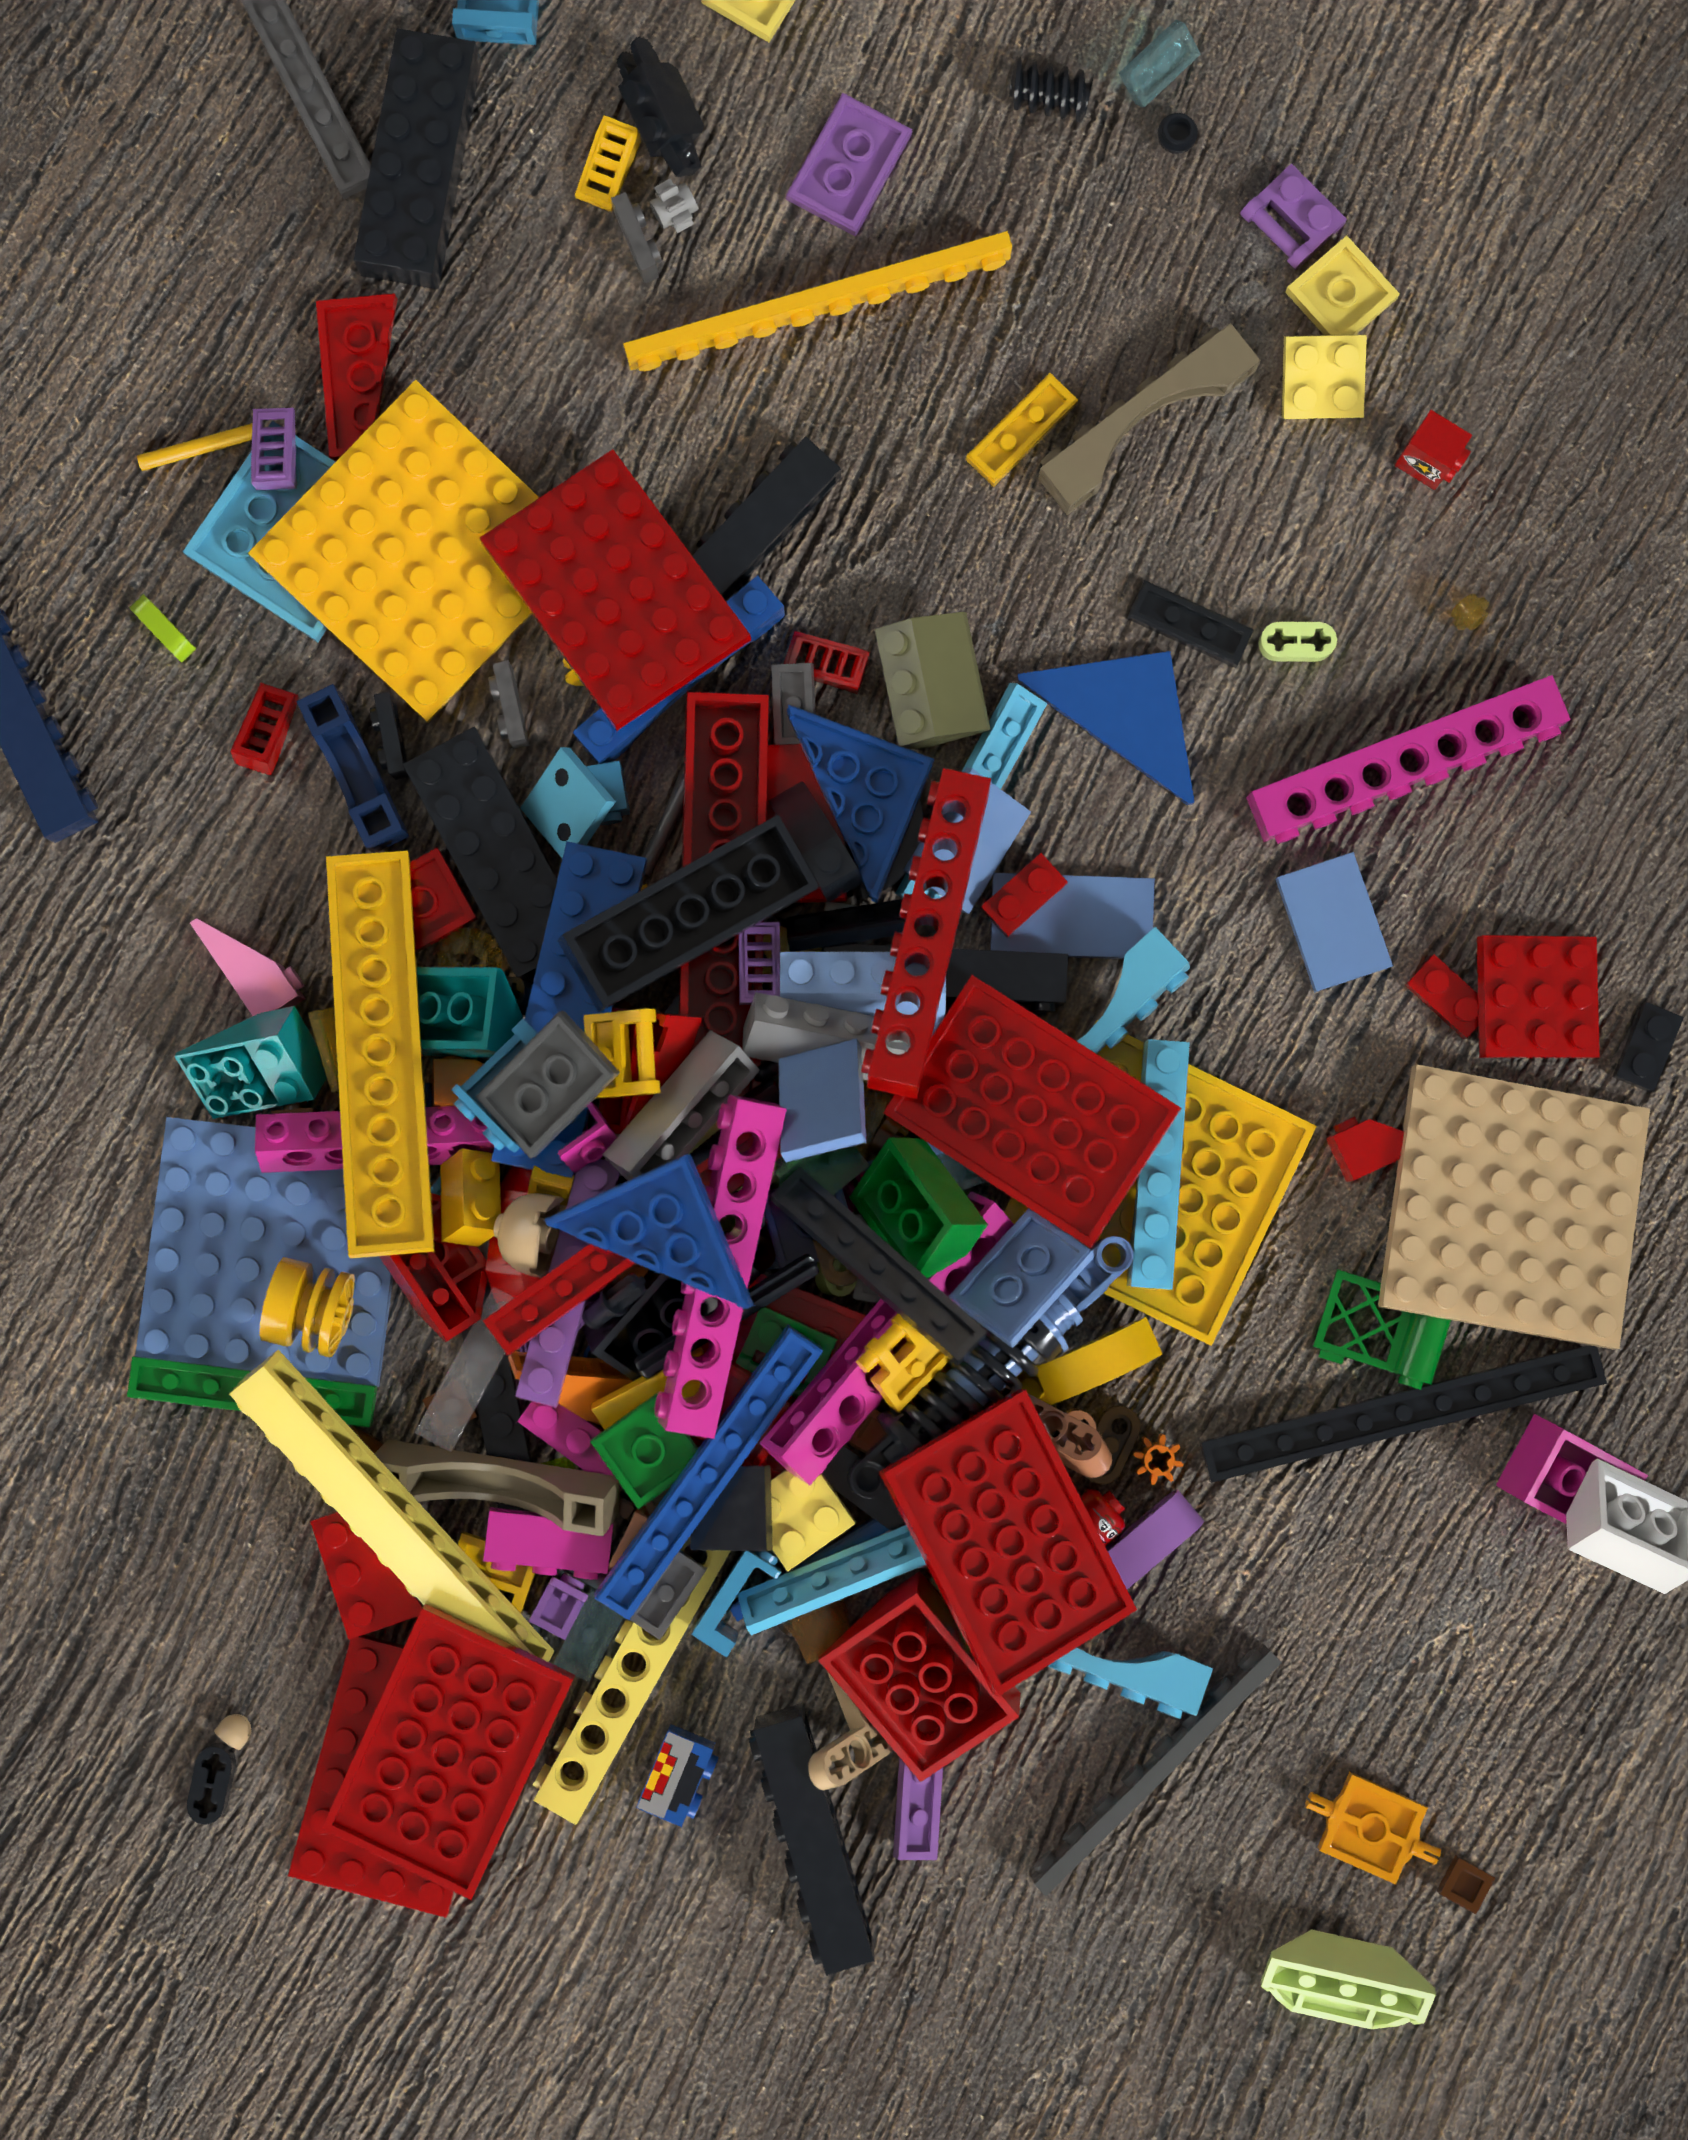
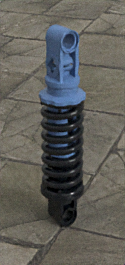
[847,1236,1133,1499]

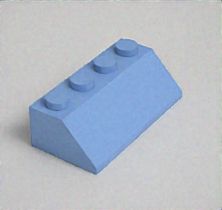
[780,952,946,1036]

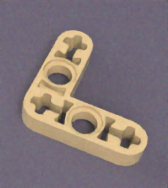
[809,1671,893,1790]

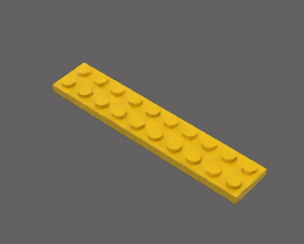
[326,850,434,1258]

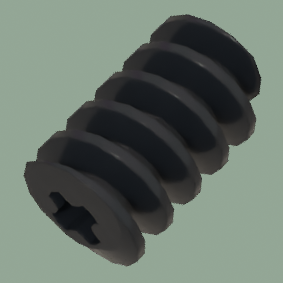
[1008,57,1095,123]

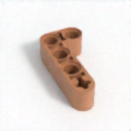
[948,1385,1112,1478]

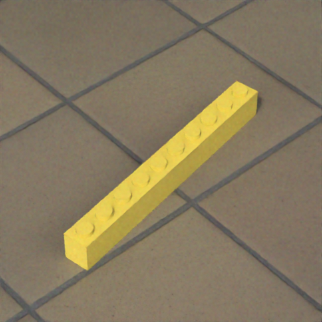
[229,1349,554,1662]

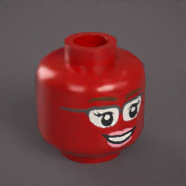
[1080,1489,1125,1546]

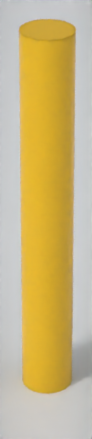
[137,423,253,471]

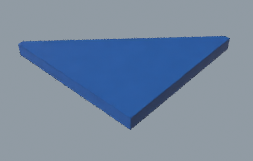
[1017,651,1195,806]
[787,705,934,903]
[544,1154,754,1309]

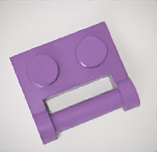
[1240,163,1347,270]

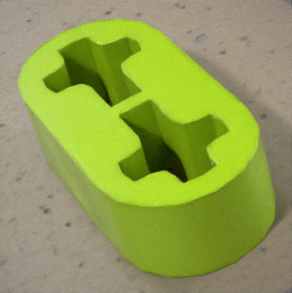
[129,594,196,663]

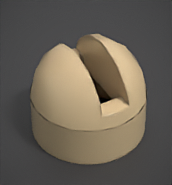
[214,1714,251,1750]

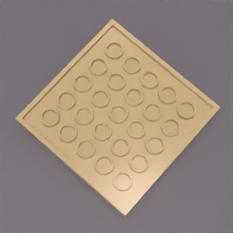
[1378,1064,1650,1350]

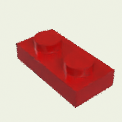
[980,853,1068,938]
[1405,954,1479,1039]

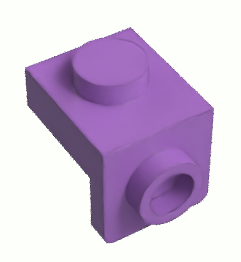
[529,1573,589,1640]

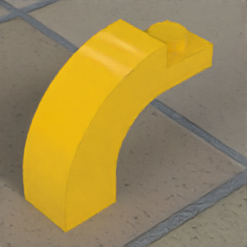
[1016,1317,1162,1405]

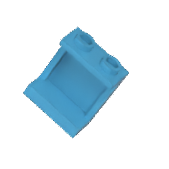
[452,0,539,45]
[451,1019,537,1153]
[691,1550,783,1658]

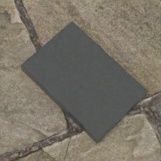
[476,1011,620,1159]

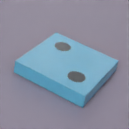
[520,747,616,858]

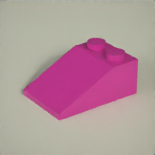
[1496,1414,1648,1524]

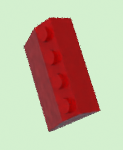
[818,1571,1021,1782]

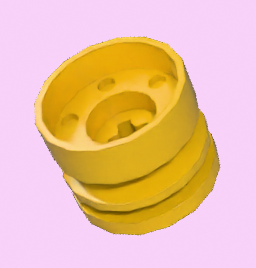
[259,1257,355,1357]

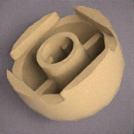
[494,1193,567,1278]

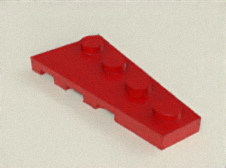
[316,293,398,461]

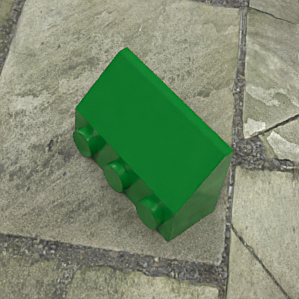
[849,1138,988,1279]

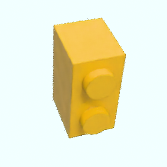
[440,1148,501,1247]

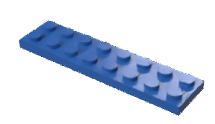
[491,841,648,1178]

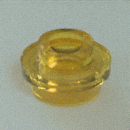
[1450,593,1489,631]

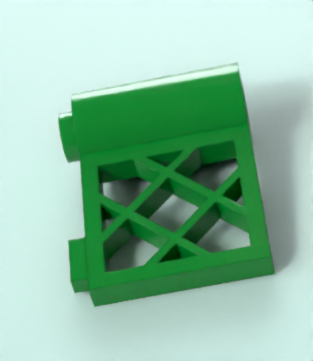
[1313,1269,1451,1390]

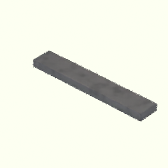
[241,0,371,199]

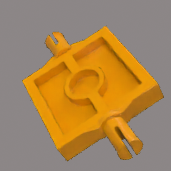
[1305,1772,1441,1885]

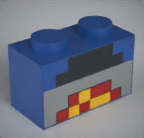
[636,1724,719,1827]

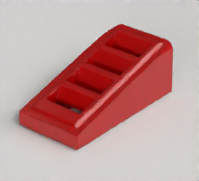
[783,631,871,695]
[230,682,299,775]

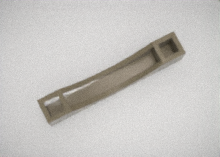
[1038,323,1261,515]
[375,1439,620,1536]

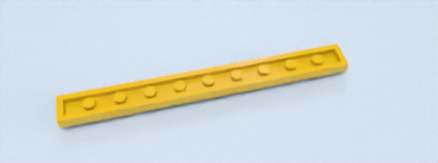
[623,231,1012,371]

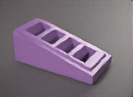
[251,408,297,490]
[738,922,780,1005]

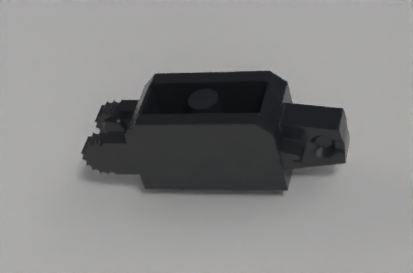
[616,36,704,177]

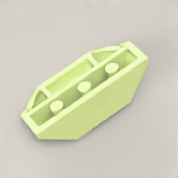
[1261,1929,1436,2029]

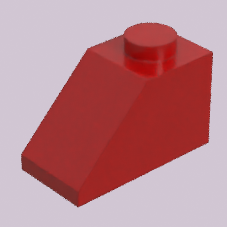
[1326,1116,1404,1182]

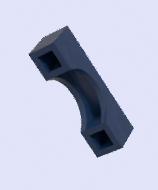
[296,684,409,853]

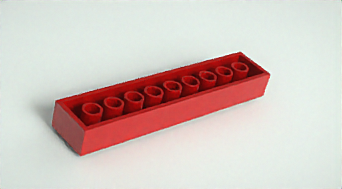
[678,692,769,1097]

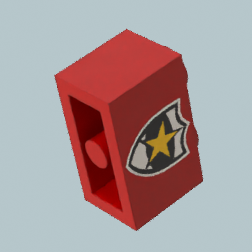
[1394,410,1472,491]

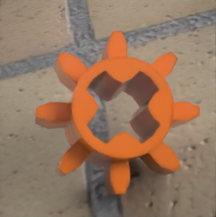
[1132,1433,1184,1485]

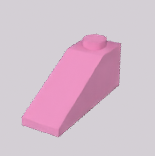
[190,918,305,1016]

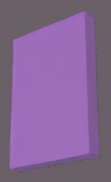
[786,93,912,237]

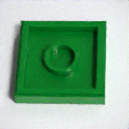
[590,1391,698,1510]

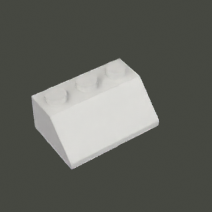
[1566,1458,1688,1594]

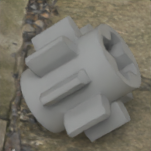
[649,178,698,233]

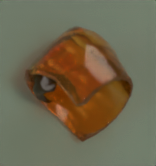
[778,1598,851,1664]

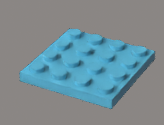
[183,420,335,643]

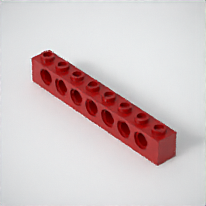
[861,768,991,1099]

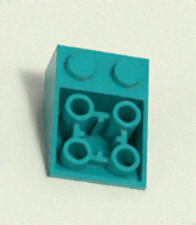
[174,1006,331,1119]

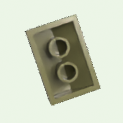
[875,612,991,750]

